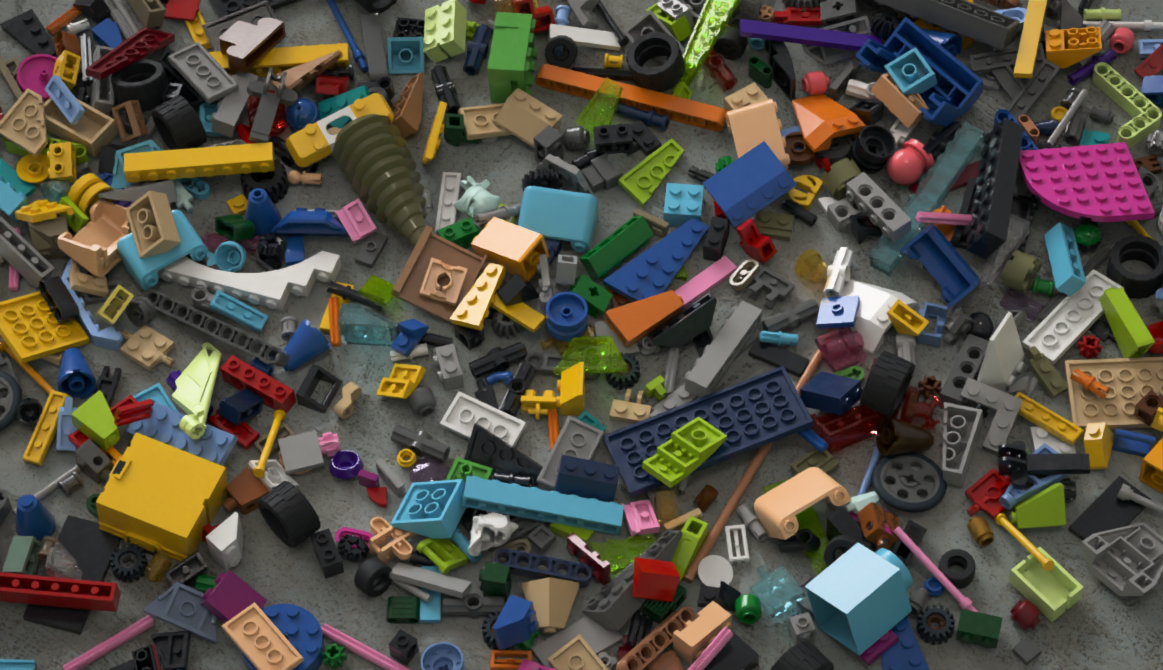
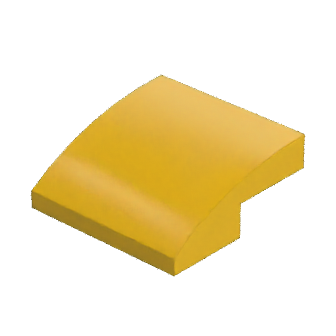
[376,363,426,399]

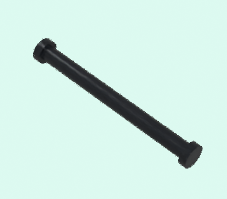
[596,0,629,47]

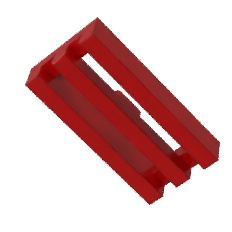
[114,399,154,427]

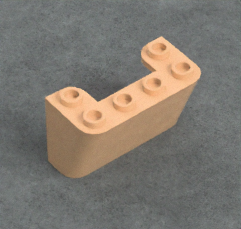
[725,99,790,170]

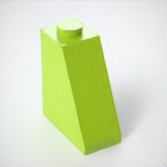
[71,390,120,450]
[1011,482,1066,529]

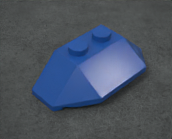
[272,208,348,237]

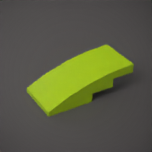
[642,417,727,488]

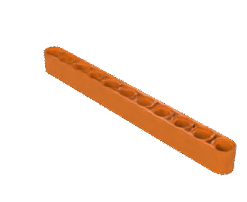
[535,64,727,132]

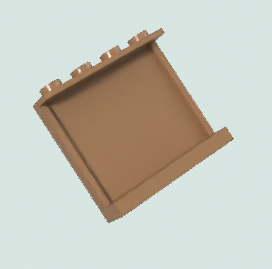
[391,225,488,325]

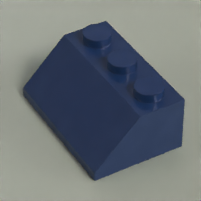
[554,455,620,502]

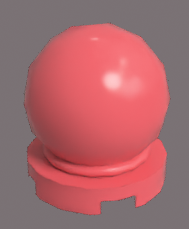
[887,139,934,186]

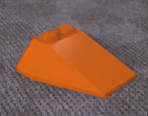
[792,94,867,152]

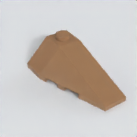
[272,50,343,93]
[390,72,424,138]

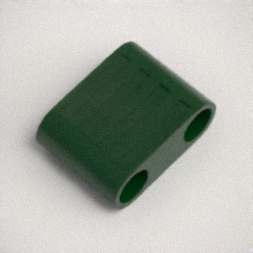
[748,56,773,88]
[386,596,420,624]

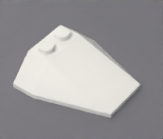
[840,279,917,355]
[977,311,1025,392]

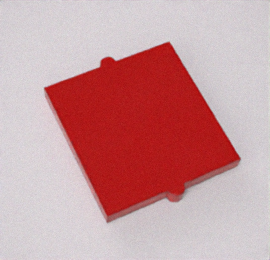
[164,0,201,22]

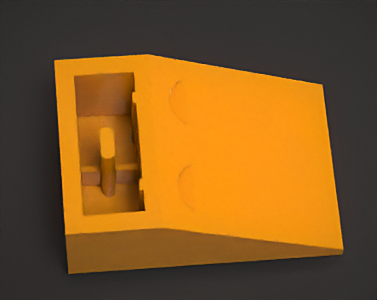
[1045,27,1102,69]

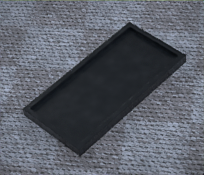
[23,515,122,635]

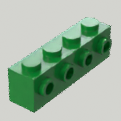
[579,216,654,279]

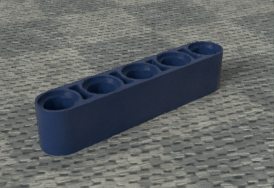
[494,548,592,588]

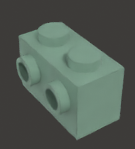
[2,536,43,575]

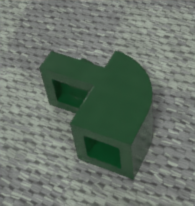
[443,113,480,147]

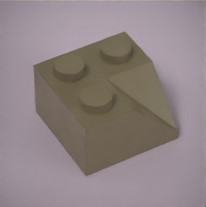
[28,215,71,261]

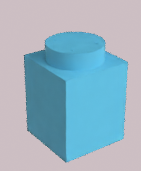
[805,542,913,656]

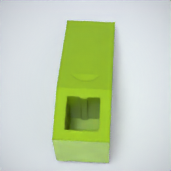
[670,515,708,582]

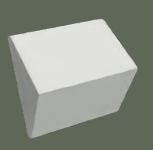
[248,459,299,491]

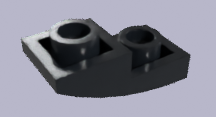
[73,73,90,105]

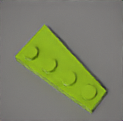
[618,138,684,207]

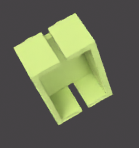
[423,0,467,63]
[1009,547,1084,622]

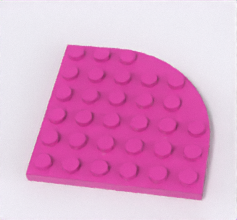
[1018,142,1155,222]

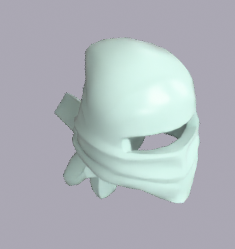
[453,176,500,219]

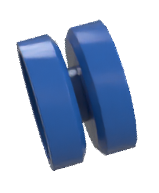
[546,292,588,342]

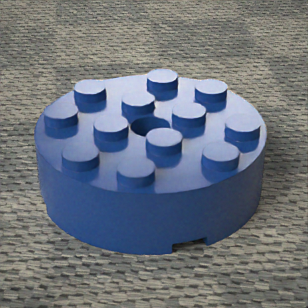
[242,604,325,670]

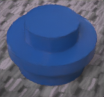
[924,577,944,597]

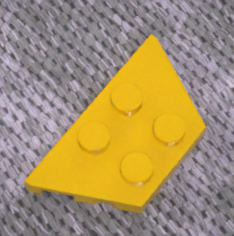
[421,101,447,165]
[15,200,74,223]

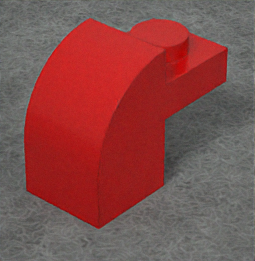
[736,219,777,263]

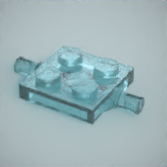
[750,565,806,619]

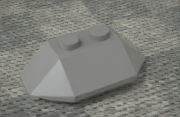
[801,15,872,65]

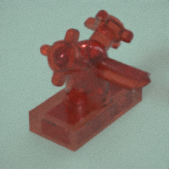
[900,386,944,429]

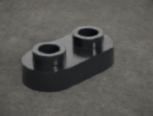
[255,251,287,272]

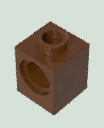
[1134,390,1163,426]

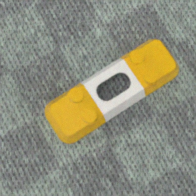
[286,93,394,167]

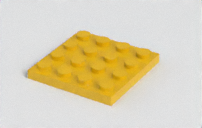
[0,291,89,364]

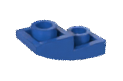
[284,234,305,266]

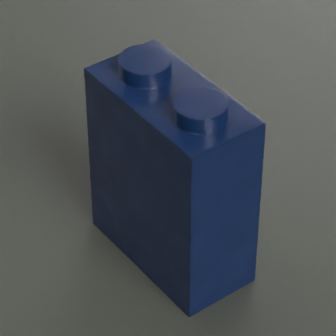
[800,371,863,416]

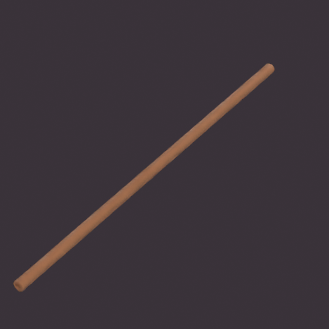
[683,328,840,583]

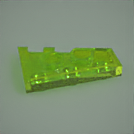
[589,533,657,575]

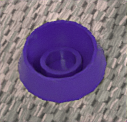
[329,450,364,479]

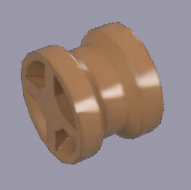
[756,5,774,23]

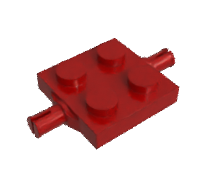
[965,468,1014,521]

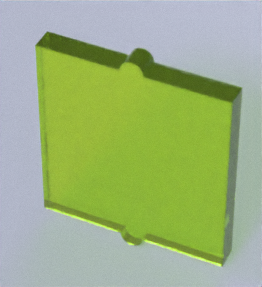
[358,275,395,307]

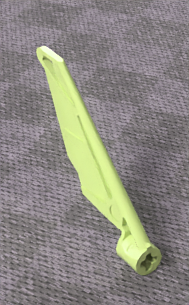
[172,342,222,440]

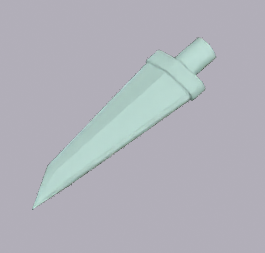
[173,179,194,212]
[842,491,881,514]

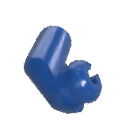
[485,371,514,385]

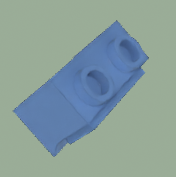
[917,302,948,348]

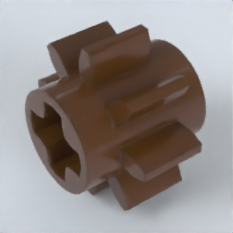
[918,375,942,400]

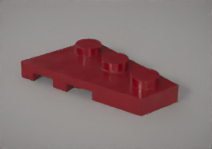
[566,533,611,585]

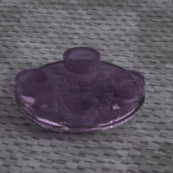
[409,457,449,483]

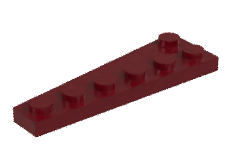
[85,27,175,80]

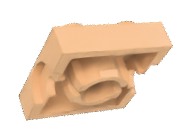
[419,257,468,306]

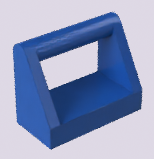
[1112,429,1156,458]

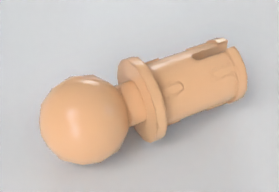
[287,170,323,185]

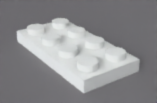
[440,391,527,447]

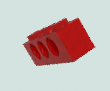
[220,355,296,414]

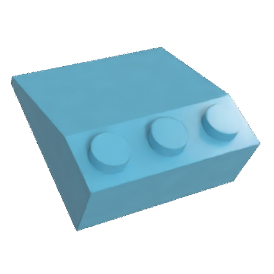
[390,479,466,539]

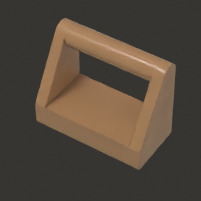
[111,100,149,143]

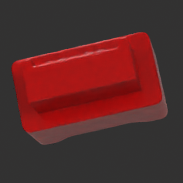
[315,74,350,96]

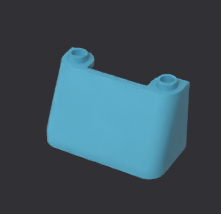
[518,186,598,253]
[117,210,208,291]

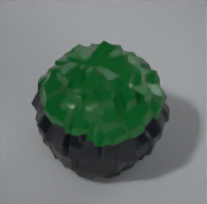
[1073,222,1102,252]

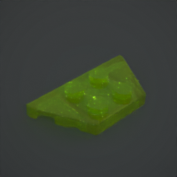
[553,336,628,375]

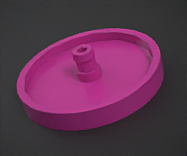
[17,54,57,101]

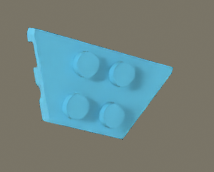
[111,139,163,189]

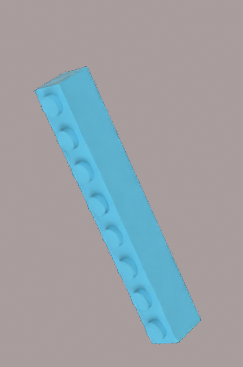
[461,476,624,536]

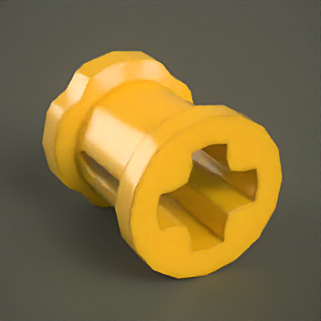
[604,53,624,70]

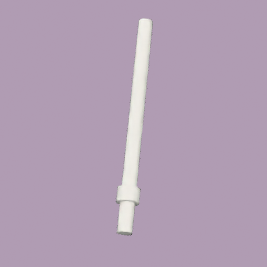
[1057,20,1163,31]

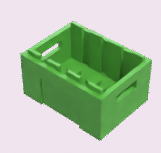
[487,12,538,103]

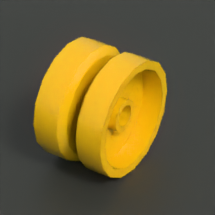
[68,173,115,221]

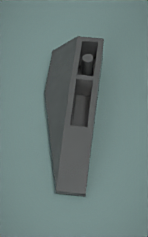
[582,530,683,631]

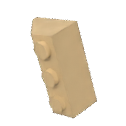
[494,88,563,147]
[125,190,181,258]

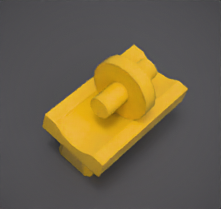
[521,390,557,420]

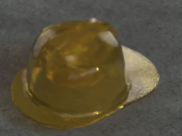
[794,249,828,283]

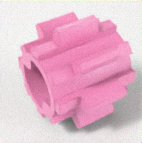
[318,432,341,457]

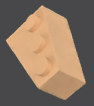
[870,73,929,128]

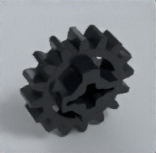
[522,168,562,191]

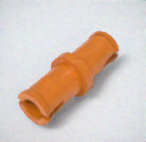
[1070,368,1110,399]

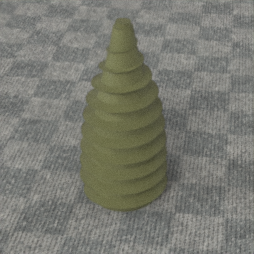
[333,114,427,247]

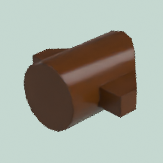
[693,485,718,513]

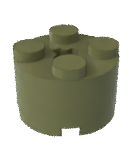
[822,158,862,200]
[1001,250,1042,294]

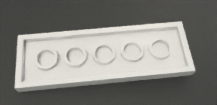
[1022,269,1124,365]

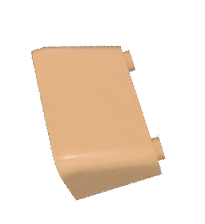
[57,199,132,278]
[754,467,852,540]

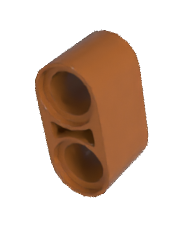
[54,30,81,57]

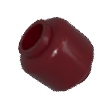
[1010,600,1041,630]

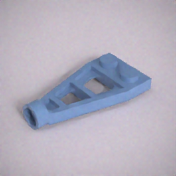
[999,443,1068,510]

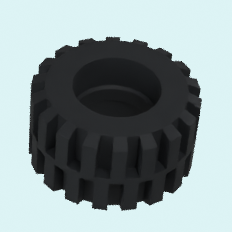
[240,159,289,204]

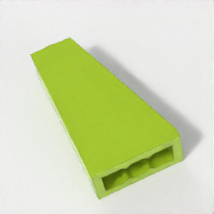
[1099,287,1155,358]

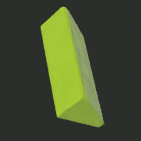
[550,523,595,545]

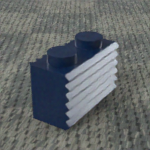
[218,388,264,426]

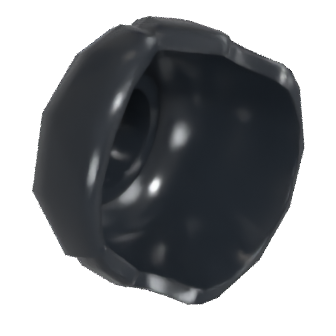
[967,312,994,339]

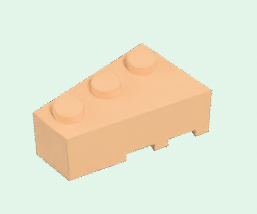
[673,601,732,665]

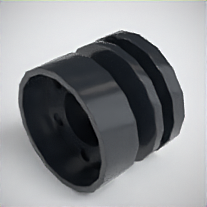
[849,125,896,174]

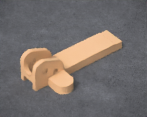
[368,517,417,564]

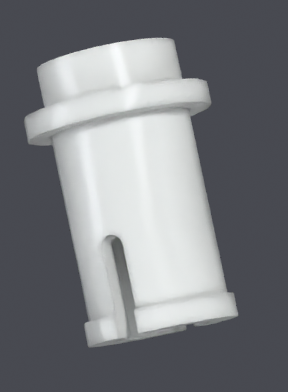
[66,18,90,35]

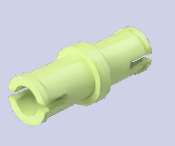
[1083,7,1121,21]

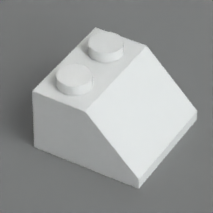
[206,512,243,571]

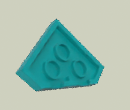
[318,85,369,128]

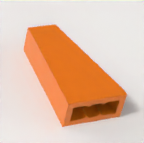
[604,290,684,348]

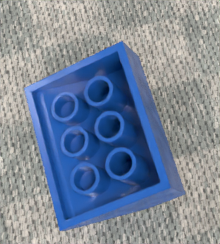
[703,141,797,229]

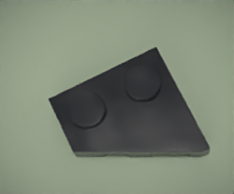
[151,631,191,670]

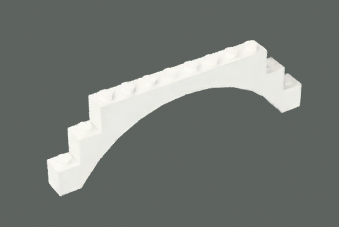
[131,202,342,310]

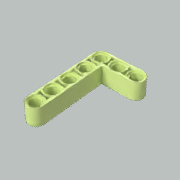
[1092,62,1162,149]

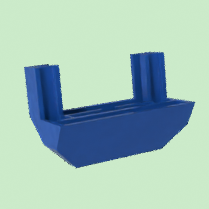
[855,16,983,127]

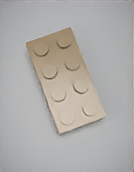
[44,97,118,157]

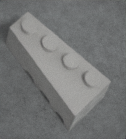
[942,402,983,487]

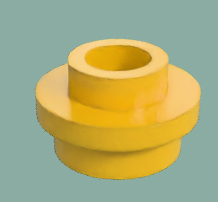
[397,449,416,468]

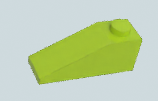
[645,2,692,42]

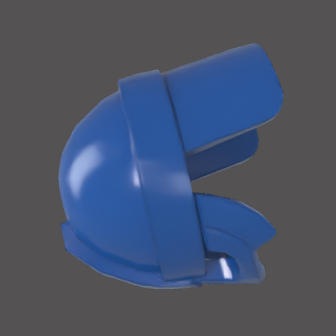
[286,98,321,133]

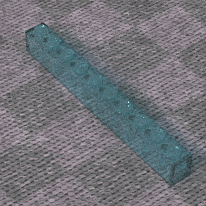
[869,122,985,276]

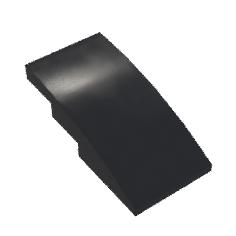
[765,39,796,102]

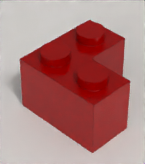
[511,0,555,33]

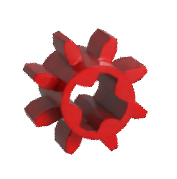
[1077,335,1102,359]

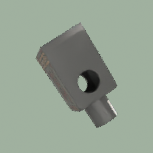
[75,439,112,484]

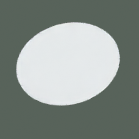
[698,555,733,588]

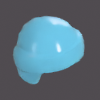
[206,241,246,273]

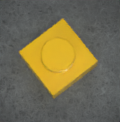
[226,194,248,216]

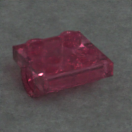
[814,327,868,373]

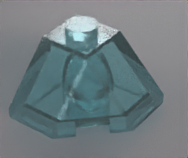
[40,181,73,204]

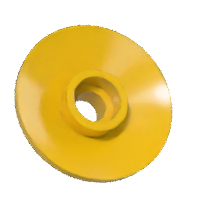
[16,154,50,183]

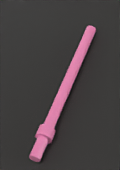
[893,526,978,612]

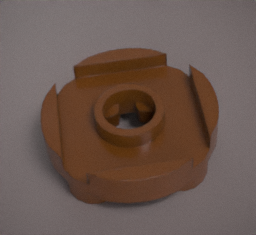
[784,132,817,166]

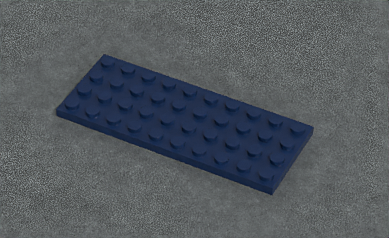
[603,366,814,498]

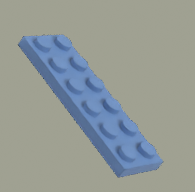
[126,398,238,466]

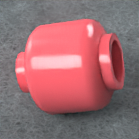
[1109,27,1135,54]
[801,71,830,96]

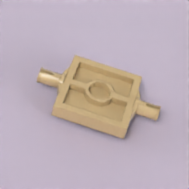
[120,325,175,371]

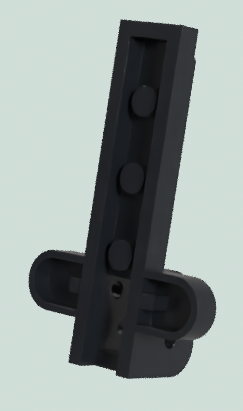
[998,440,1090,490]

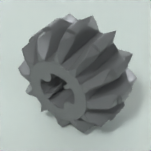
[491,311,523,339]

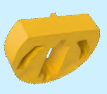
[788,175,823,210]

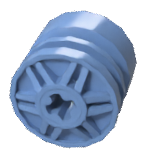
[420,642,466,670]

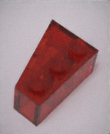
[810,405,881,454]

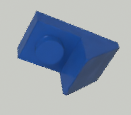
[391,319,429,357]

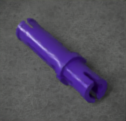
[1067,49,1117,86]

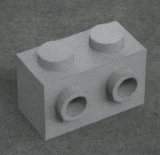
[433,344,464,392]

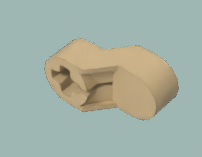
[334,382,362,419]

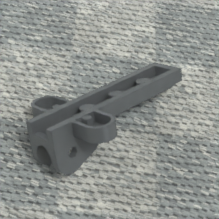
[247,67,298,143]

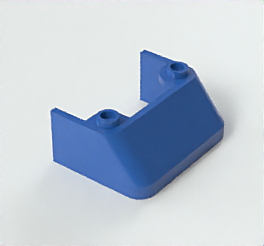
[900,223,980,309]

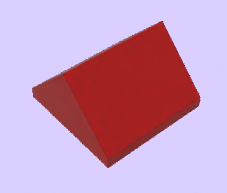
[633,557,680,603]

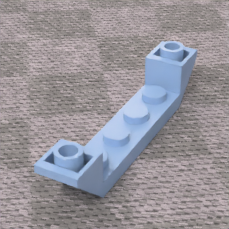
[61,259,124,351]

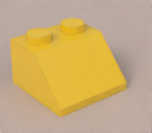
[556,362,585,416]

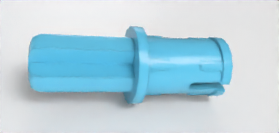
[759,331,798,346]

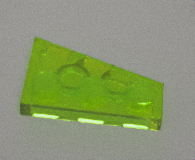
[575,77,623,134]

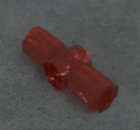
[696,43,737,90]

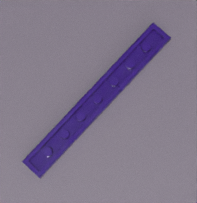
[739,19,882,51]

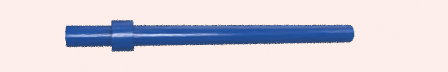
[327,0,368,72]

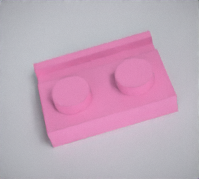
[335,198,377,244]
[621,499,660,537]

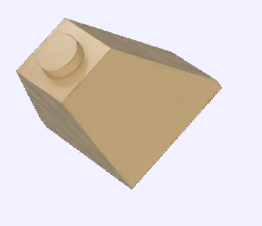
[522,577,579,634]

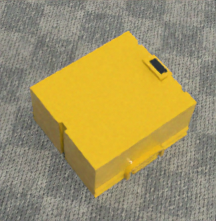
[96,432,228,561]

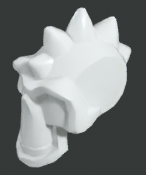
[468,512,519,556]

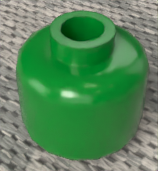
[735,594,762,625]

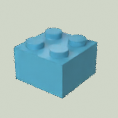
[663,183,704,227]

